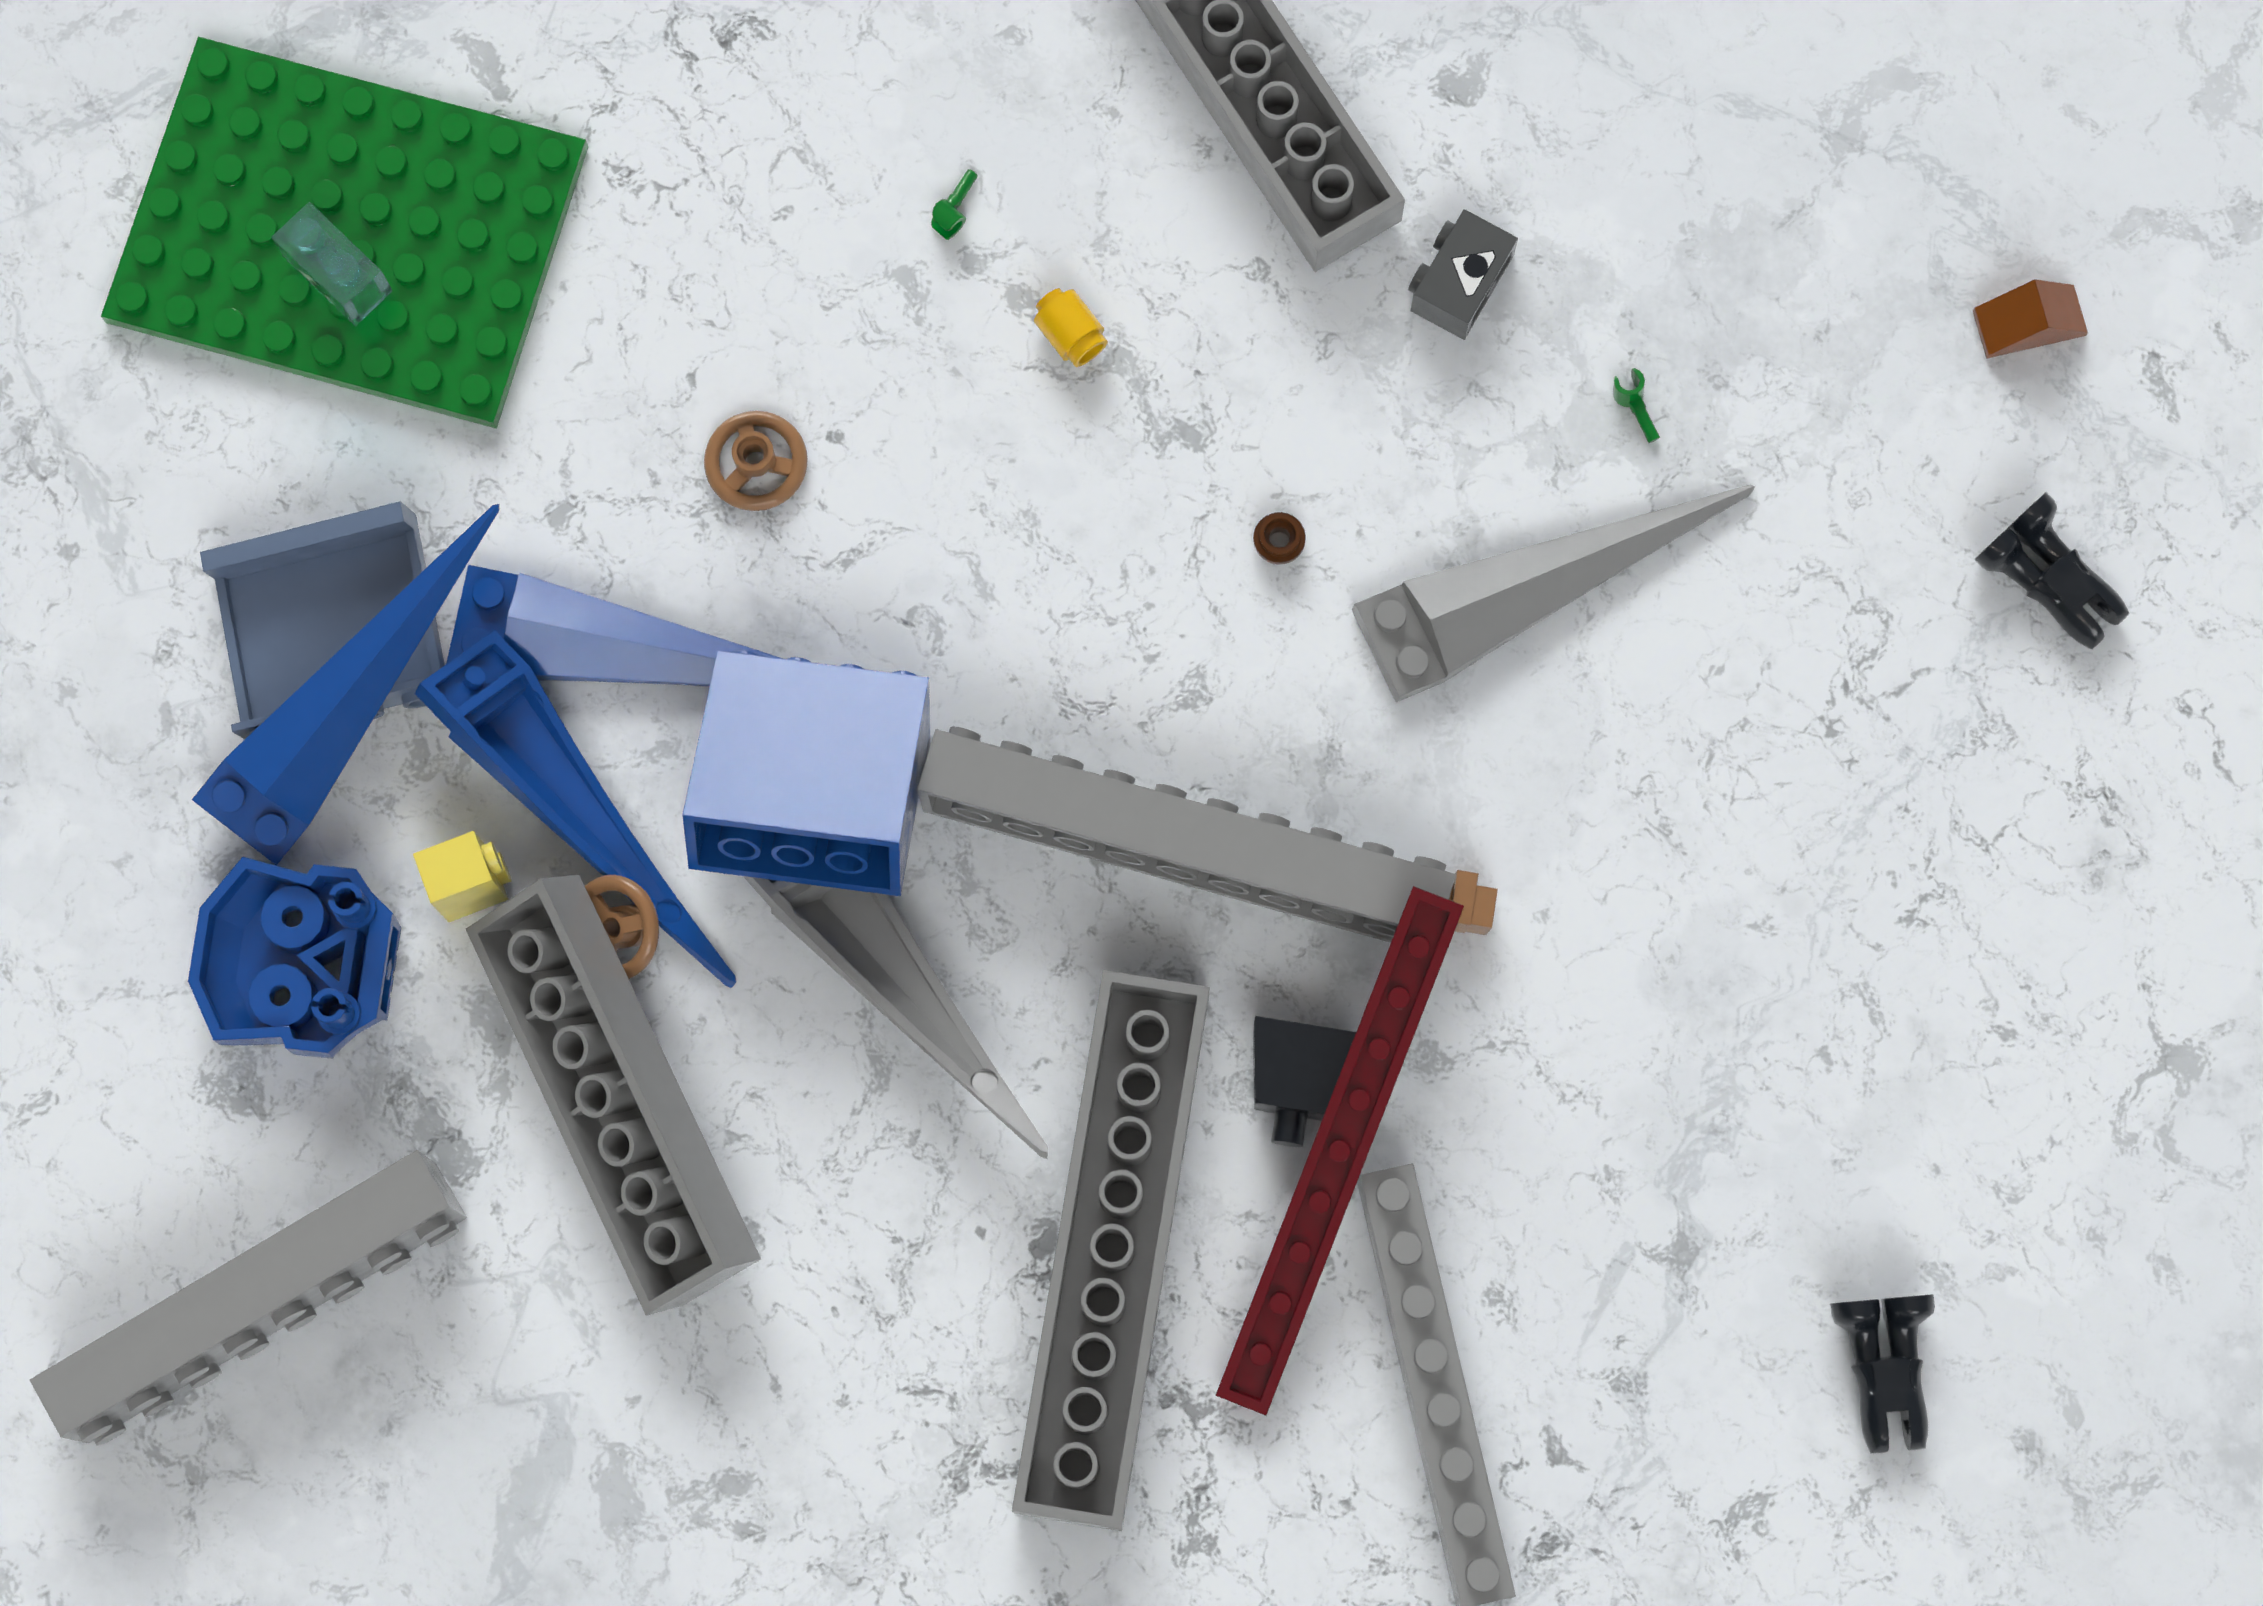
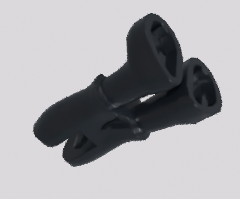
[1974,492,2130,649]
[1830,1294,1935,1454]

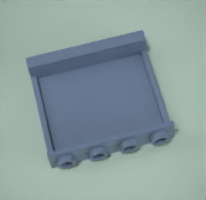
[200,501,445,739]

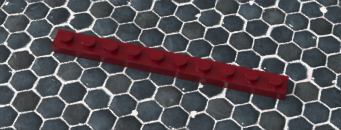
[1215,886,1464,1416]

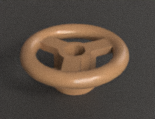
[704,411,808,511]
[585,875,659,979]

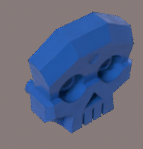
[188,857,401,1059]

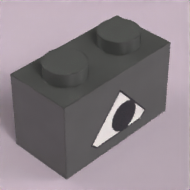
[1408,209,1518,340]

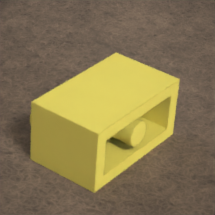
[413,831,511,922]

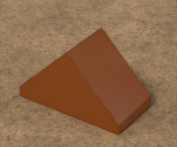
[1973,279,2088,359]

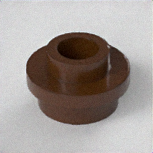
[1253,512,1306,565]

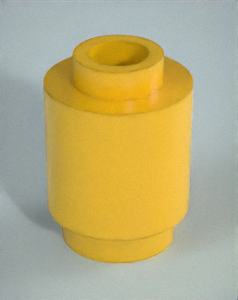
[1034,288,1108,367]

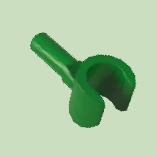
[931,169,978,240]
[1613,368,1660,443]

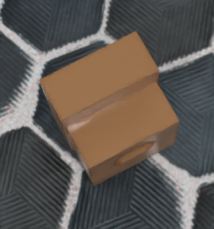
[1449,870,1498,935]

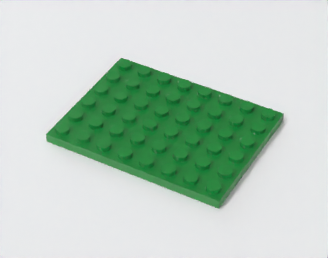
[101,36,588,429]

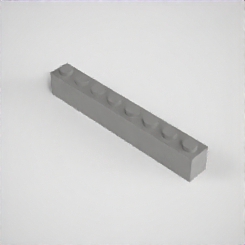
[1357,1163,1516,1606]

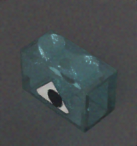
[272,202,392,327]

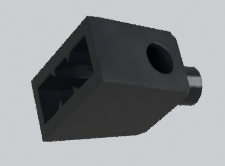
[1253,1016,1356,1147]

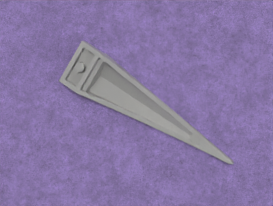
[1352,485,1755,702]
[743,876,1048,1159]

